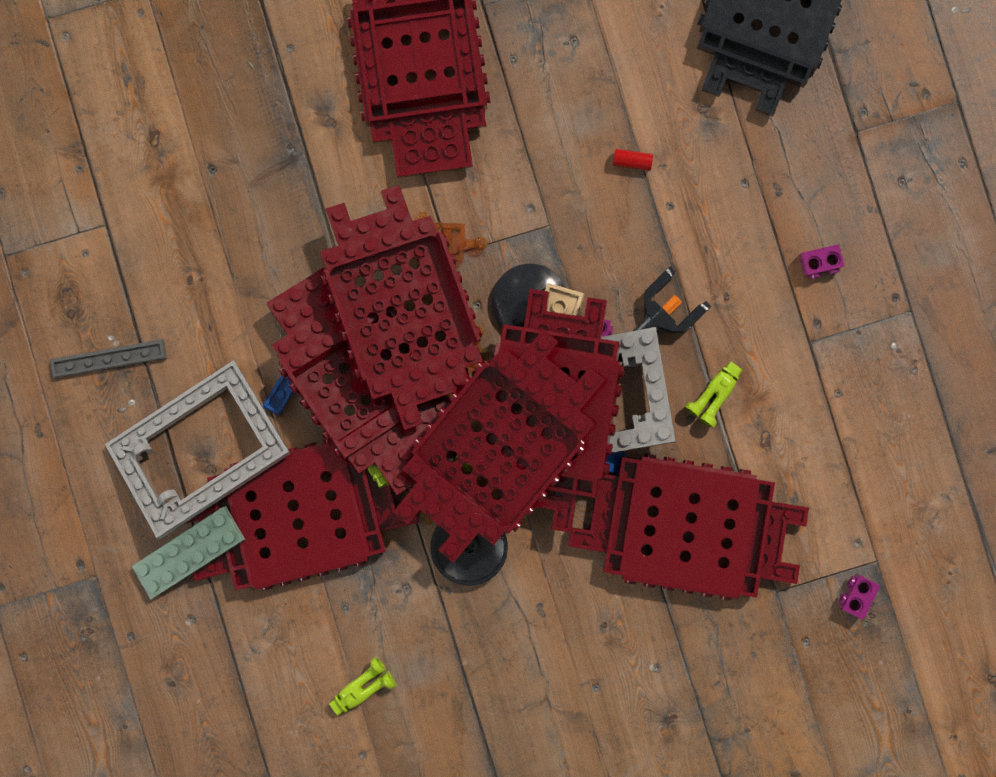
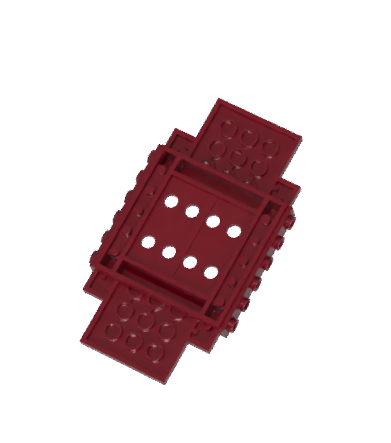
[347,0,491,178]
[266,267,457,496]

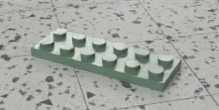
[131,506,246,600]

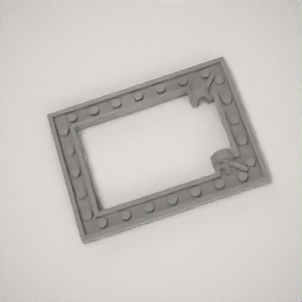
[571,327,676,460]
[105,360,291,540]

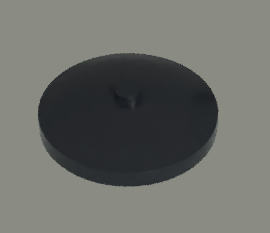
[492,264,565,329]
[430,524,508,586]

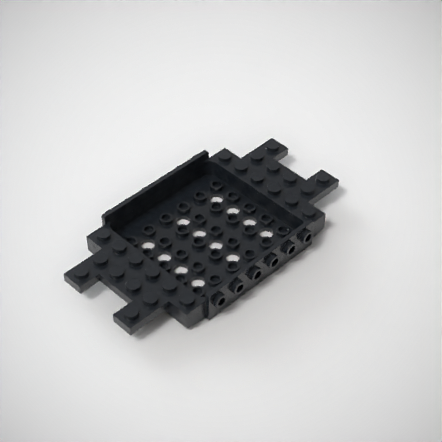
[697,0,842,117]

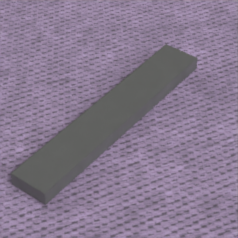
[50,339,167,379]

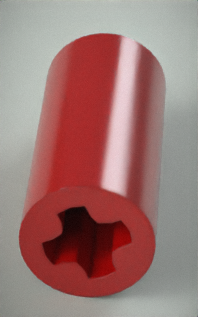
[613,149,653,171]

